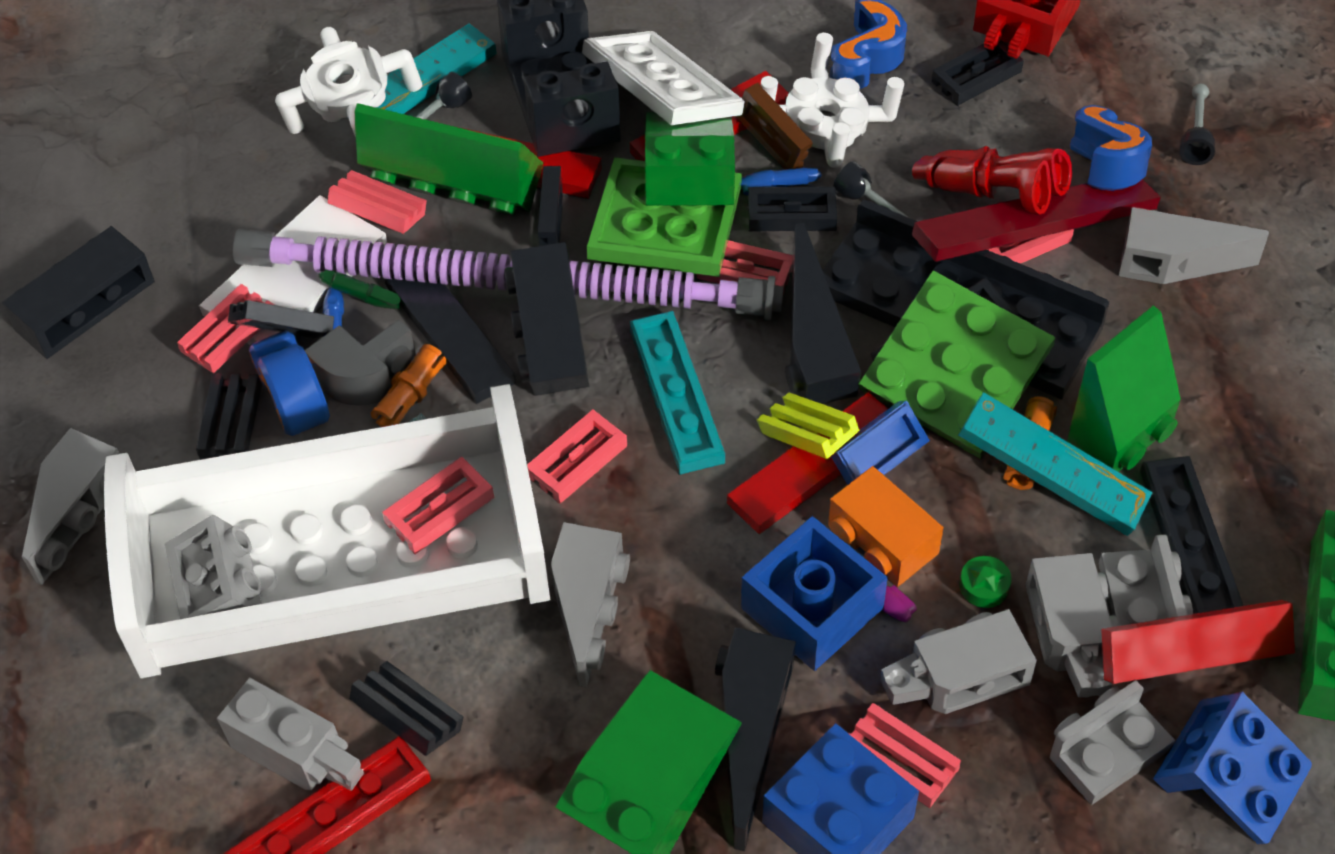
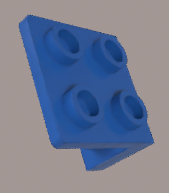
[1153,692,1312,844]

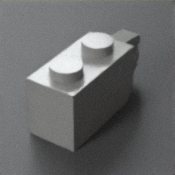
[1025,553,1119,697]
[880,609,1037,714]
[217,677,364,791]

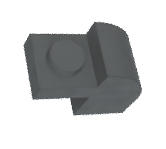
[305,319,416,406]

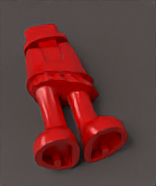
[912,146,1072,215]

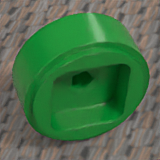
[959,556,1012,608]

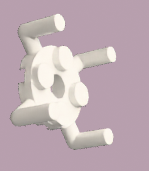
[275,27,422,137]
[760,33,904,168]

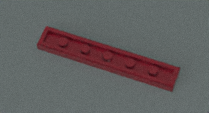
[912,179,1161,262]

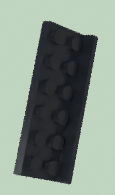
[822,200,1109,399]

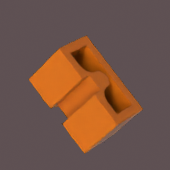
[828,466,944,588]

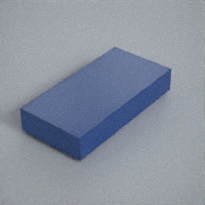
[831,400,930,485]

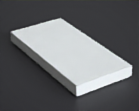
[582,31,745,125]
[199,195,387,345]

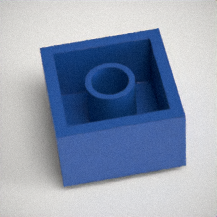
[741,516,888,671]
[762,723,919,854]

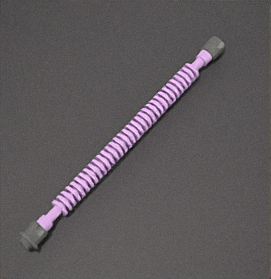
[233,228,784,321]

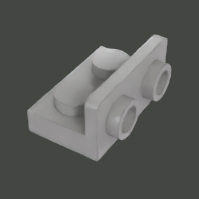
[165,515,262,619]
[1098,535,1193,626]
[1049,680,1175,805]

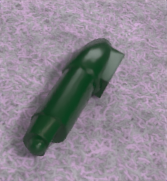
[318,269,401,309]

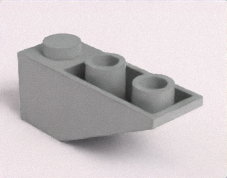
[1119,207,1269,284]
[22,428,120,585]
[551,522,630,687]

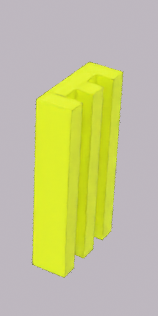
[757,392,860,459]

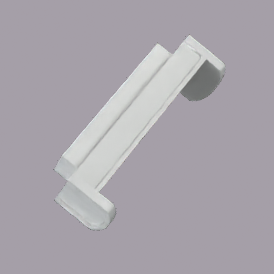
[104,384,550,678]

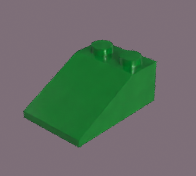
[645,112,735,206]
[1067,305,1181,472]
[555,670,742,854]

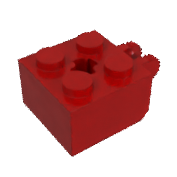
[973,0,1081,59]

